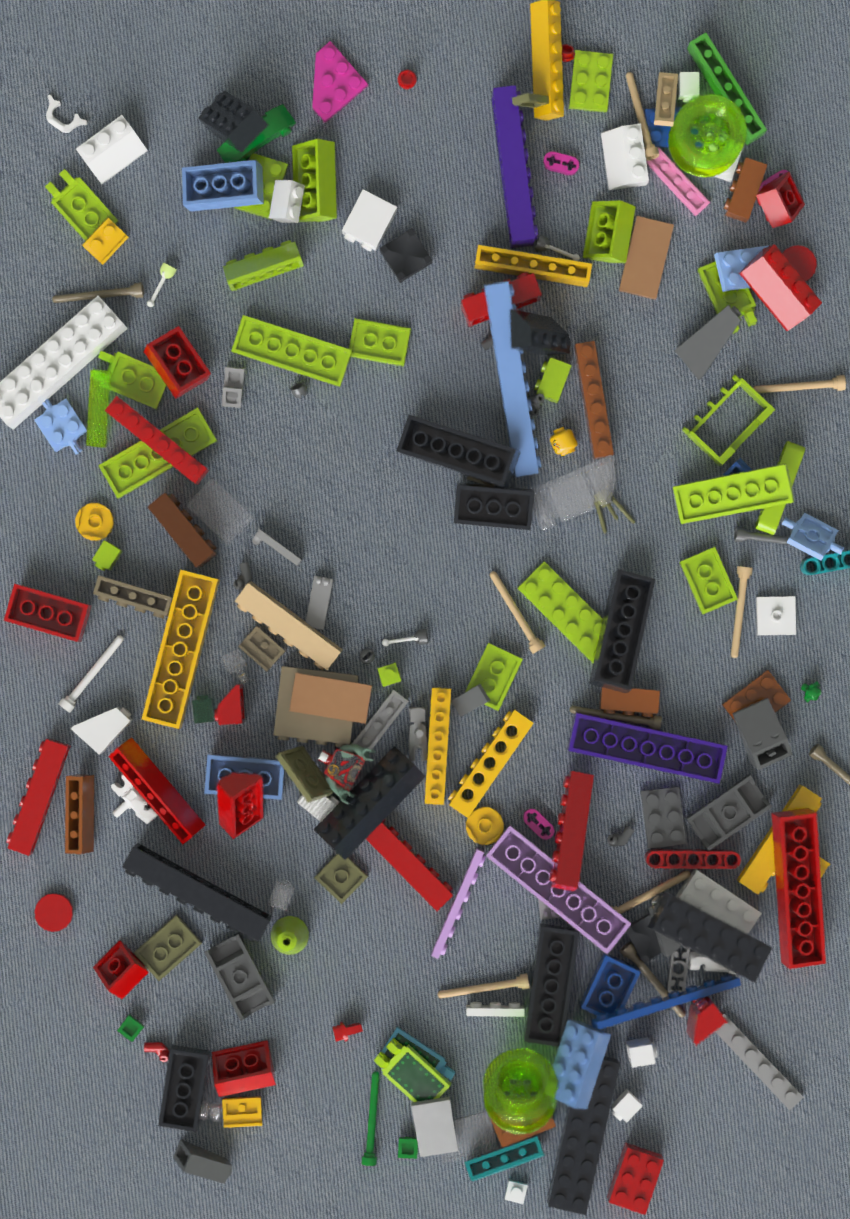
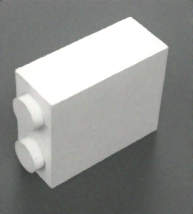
[342,190,397,251]

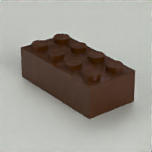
[147,493,217,568]

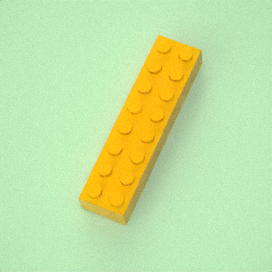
[142,570,220,729]

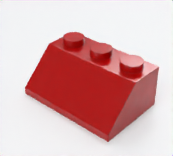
[686,996,727,1045]
[211,1040,276,1097]

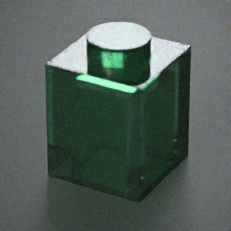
[192,695,215,724]

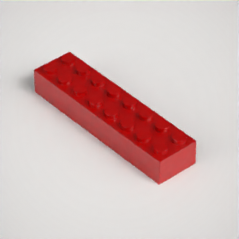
[771,808,826,969]

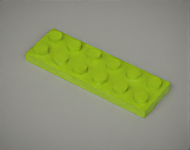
[231,315,352,387]
[98,408,217,499]
[673,463,795,524]
[517,561,603,663]

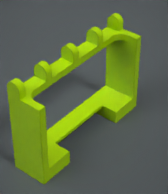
[682,374,775,466]

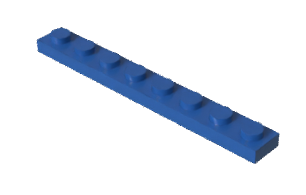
[591,974,741,1030]

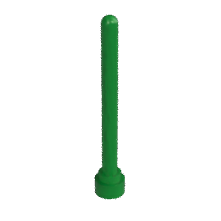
[361,1071,379,1166]

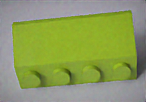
[292,139,337,222]
[222,240,304,291]

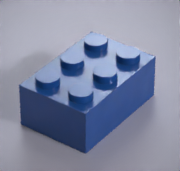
[580,952,641,1015]

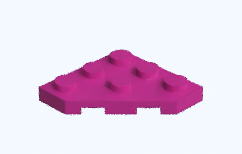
[312,41,368,123]

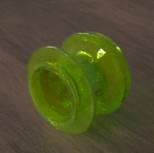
[668,94,747,177]
[483,1048,558,1134]

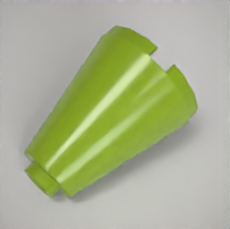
[271,916,309,955]

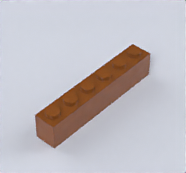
[574,341,614,460]

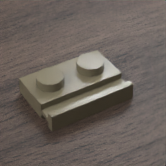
[238,626,285,672]

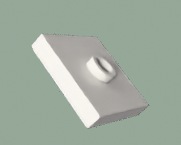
[756,596,796,635]

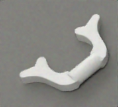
[46,95,88,133]

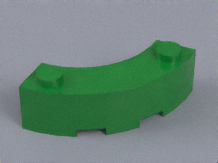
[217,104,296,163]

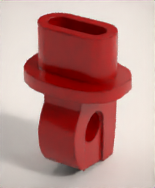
[332,1022,363,1042]

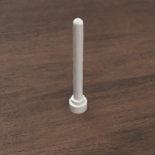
[58,635,124,713]

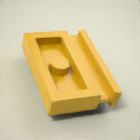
[82,217,129,265]
[222,1096,263,1128]

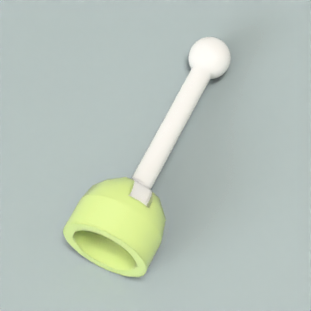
[147,262,177,307]

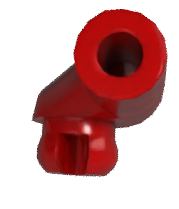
[144,1042,170,1062]

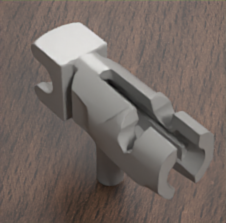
[409,707,427,761]

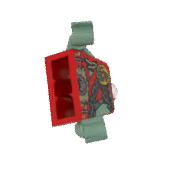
[318,744,376,804]

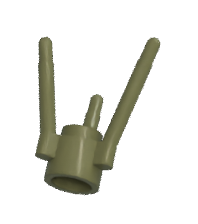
[593,489,635,534]

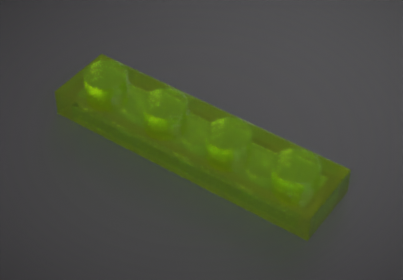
[86,369,111,448]

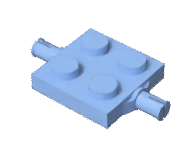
[34,399,88,454]
[782,513,844,560]

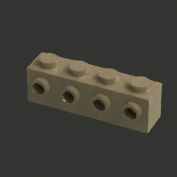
[93,575,173,619]

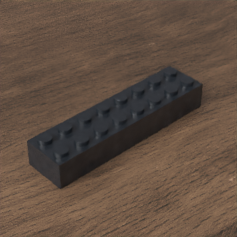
[122,843,272,942]
[547,1056,620,1215]

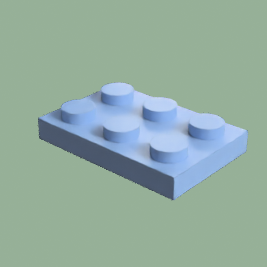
[714,245,768,292]

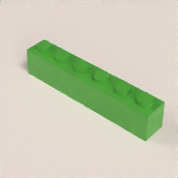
[687,33,767,145]

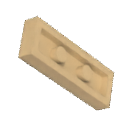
[654,72,678,126]

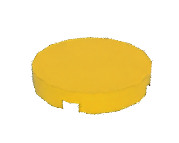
[75,503,114,541]
[466,807,504,845]

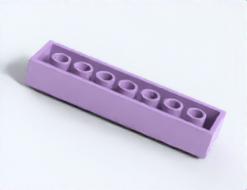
[486,825,631,954]

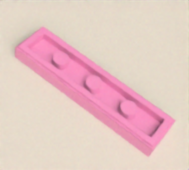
[646,147,710,217]

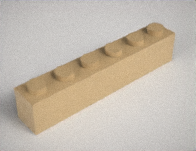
[235,581,343,670]

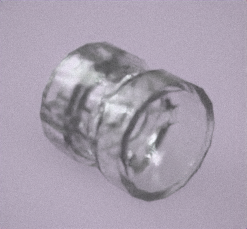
[200,1100,222,1122]

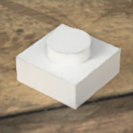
[504,1179,528,1204]

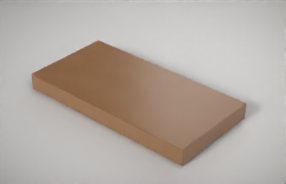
[619,216,674,300]
[289,673,372,724]

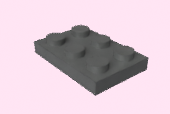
[640,786,686,849]

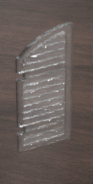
[532,455,616,531]

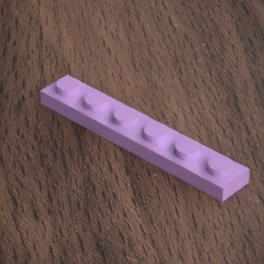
[431,848,486,959]

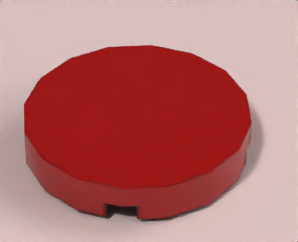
[782,245,817,282]
[34,893,73,932]

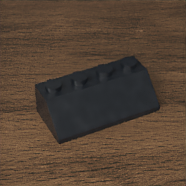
[510,309,571,356]

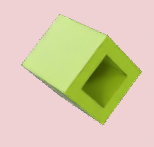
[92,540,123,571]
[377,663,402,687]

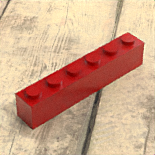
[105,396,209,485]
[108,737,206,844]
[6,738,71,856]
[549,771,594,891]
[366,819,453,911]

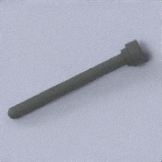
[734,526,790,545]

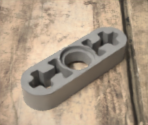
[667,945,690,992]

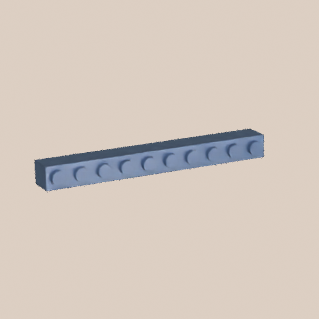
[484,280,541,477]

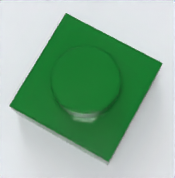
[117,1014,145,1042]
[398,1137,418,1159]

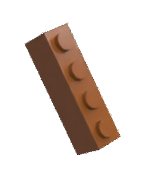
[65,774,94,854]

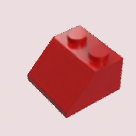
[756,172,805,229]
[214,684,245,725]
[93,940,149,999]

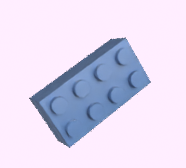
[182,160,264,212]
[204,754,285,800]
[544,1019,611,1109]

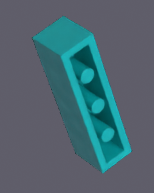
[465,1136,545,1182]

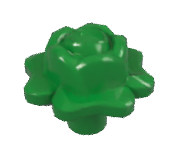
[801,681,821,703]

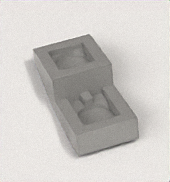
[222,367,245,408]

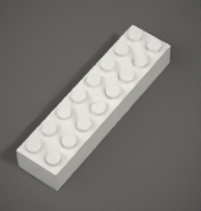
[0,296,128,430]

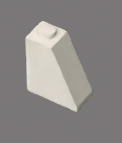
[71,707,133,755]

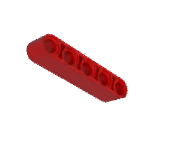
[645,849,741,869]

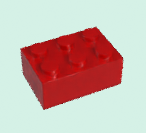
[144,326,211,399]
[607,1142,664,1215]

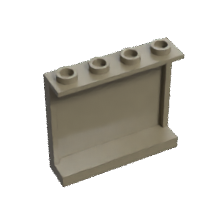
[273,666,359,747]

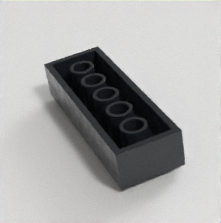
[396,415,521,489]
[589,569,655,693]
[314,746,426,860]
[648,892,773,982]
[523,923,579,1047]

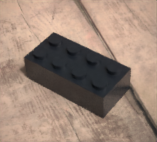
[198,91,268,153]
[454,482,534,530]
[158,1045,211,1132]

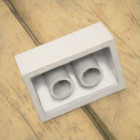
[76,115,148,184]
[601,123,649,191]

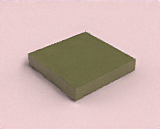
[314,853,368,904]

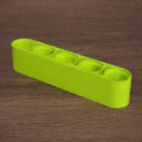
[755,441,805,535]

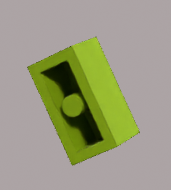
[534,357,572,403]

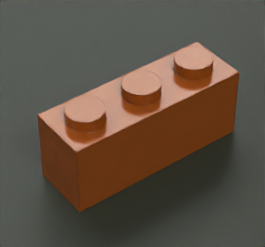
[723,157,767,223]
[599,687,660,717]

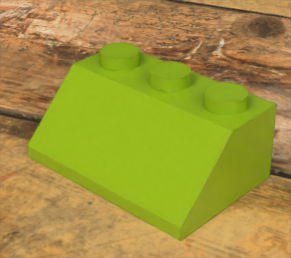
[583,200,636,263]

